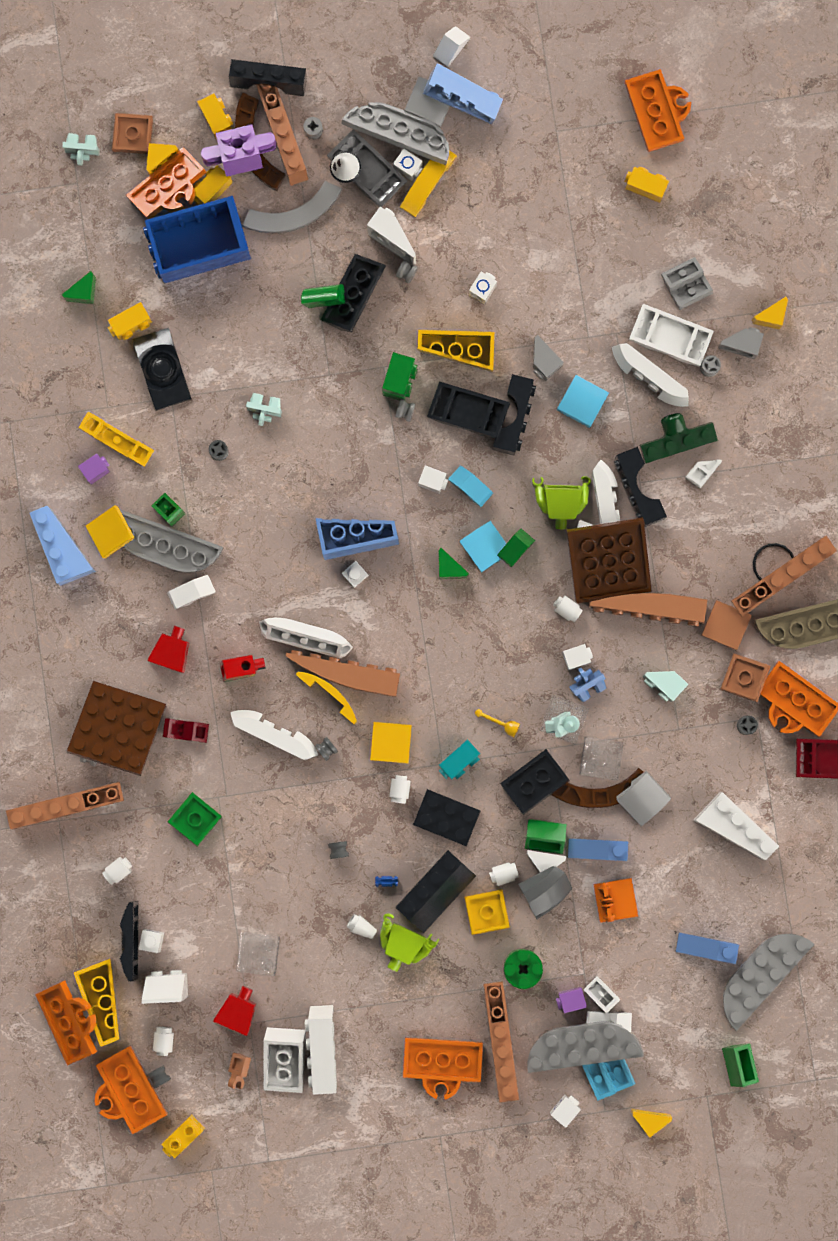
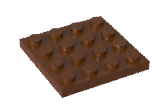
[566,517,652,603]
[67,681,166,776]

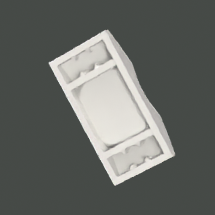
[629,304,714,367]

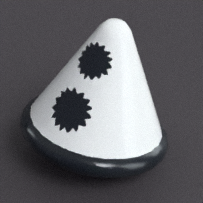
[330,151,361,183]

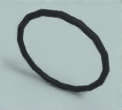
[753,543,794,580]

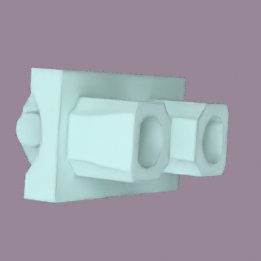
[62,133,100,165]
[246,393,282,426]
[545,712,580,737]

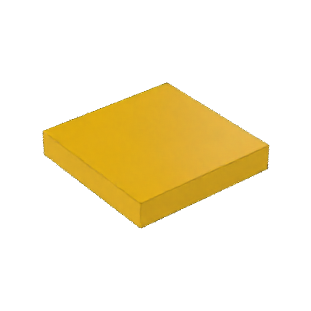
[86,505,134,558]
[370,722,412,764]
[464,889,510,935]

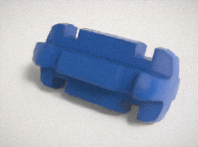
[375,876,398,887]

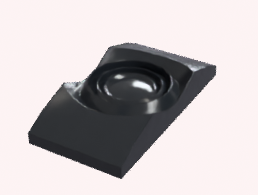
[133,328,192,411]
[427,381,510,439]
[119,901,139,982]

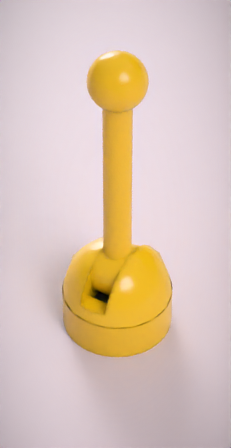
[475,709,520,738]

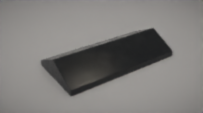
[321,254,386,333]

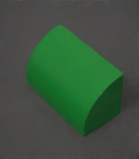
[301,284,345,308]
[524,819,567,854]
[722,1043,759,1087]

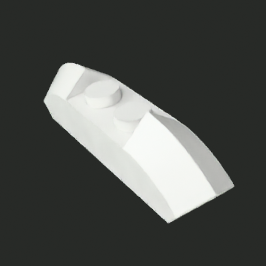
[612,343,689,407]
[591,460,620,524]
[259,618,353,658]
[231,710,319,760]

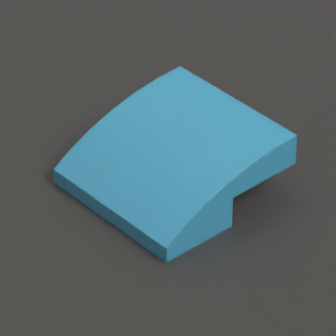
[557,375,609,428]
[459,521,507,573]
[582,1059,635,1100]

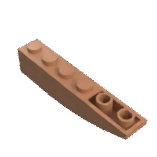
[256,84,308,185]
[731,536,837,616]
[588,593,707,627]
[286,650,400,697]
[6,782,124,829]
[484,981,519,1102]

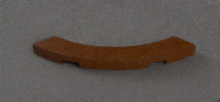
[235,92,285,191]
[551,768,644,808]

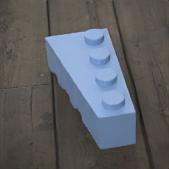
[423,63,503,124]
[30,506,96,586]

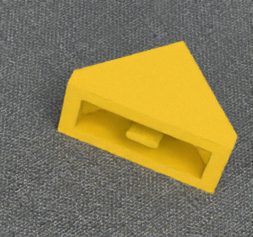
[147,143,179,175]
[752,297,788,330]
[631,1109,672,1138]

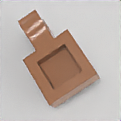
[228,1052,251,1089]

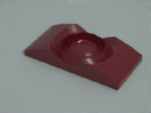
[796,739,838,779]

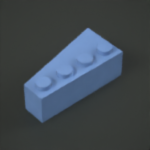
[315,518,399,560]

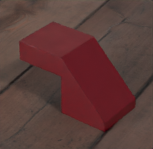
[162,718,209,743]

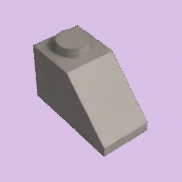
[719,327,764,359]
[533,335,564,381]

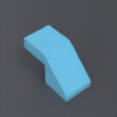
[448,465,493,507]

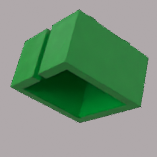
[382,352,418,401]

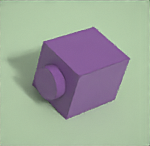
[78,454,110,485]
[556,987,587,1013]

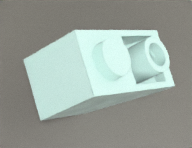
[643,671,688,702]

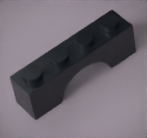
[229,59,307,96]
[493,374,536,456]
[614,446,667,527]

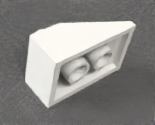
[367,207,416,266]
[142,970,188,1004]
[264,1027,306,1093]

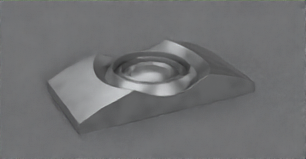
[327,129,407,207]

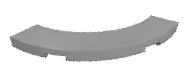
[242,181,342,233]

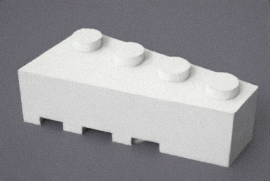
[693,792,779,860]
[305,1005,337,1094]

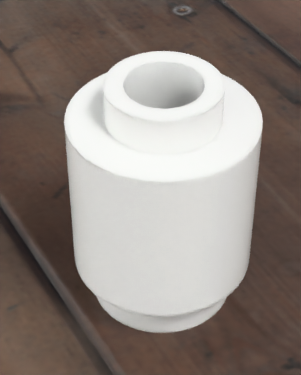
[553,596,583,622]
[389,775,411,804]
[102,857,132,885]
[489,862,519,886]
[153,1027,174,1056]

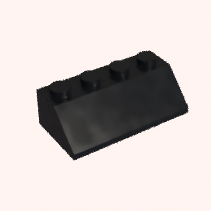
[395,850,476,933]

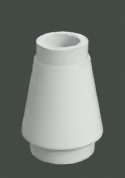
[347,914,377,939]

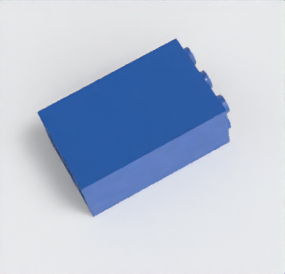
[143,196,251,284]

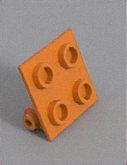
[593,878,638,923]

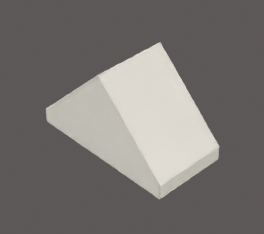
[433,26,470,67]
[526,850,566,872]
[584,976,620,1013]

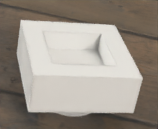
[342,561,369,588]

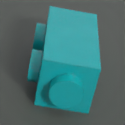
[439,739,481,780]

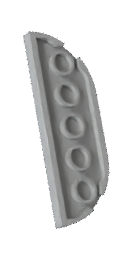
[342,102,449,165]
[119,509,224,573]
[723,934,815,1031]
[527,1022,644,1073]

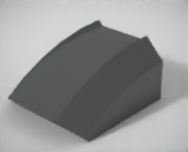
[518,866,573,920]

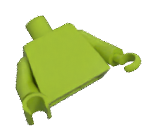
[532,476,591,529]
[380,913,439,972]

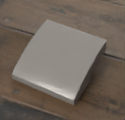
[404,77,450,128]
[661,257,713,310]
[616,771,671,826]

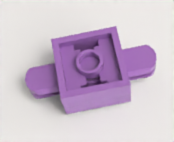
[201,125,277,177]

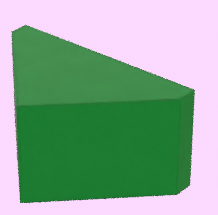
[61,271,96,304]
[151,493,186,527]
[497,528,536,568]
[438,548,469,579]

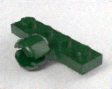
[640,413,718,464]

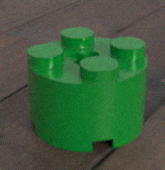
[503,948,543,989]

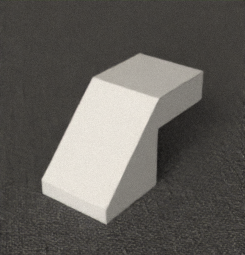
[167,575,216,610]
[586,1011,632,1032]

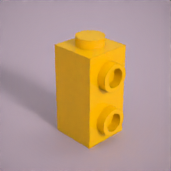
[197,93,233,140]
[193,165,233,205]
[624,167,669,203]
[107,302,152,341]
[161,1114,205,1159]

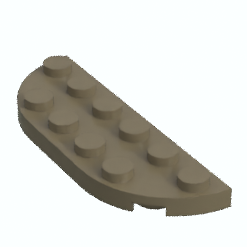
[754,599,838,649]

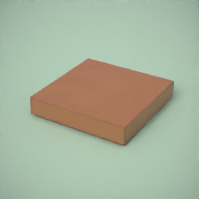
[112,113,153,154]
[701,600,752,651]
[721,654,771,702]

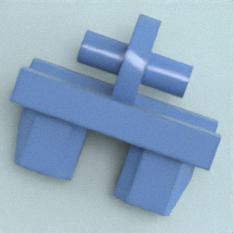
[569,668,606,702]

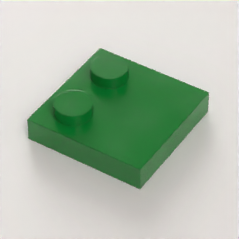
[167,792,222,847]

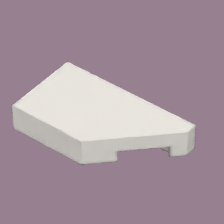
[685,459,722,489]

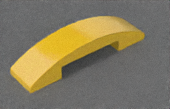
[400,150,457,218]
[78,411,154,467]
[295,672,357,725]

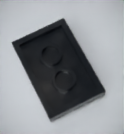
[500,749,570,815]
[413,789,481,847]

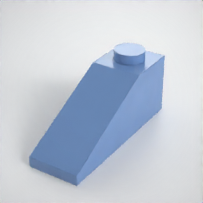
[568,838,628,861]
[675,932,739,964]

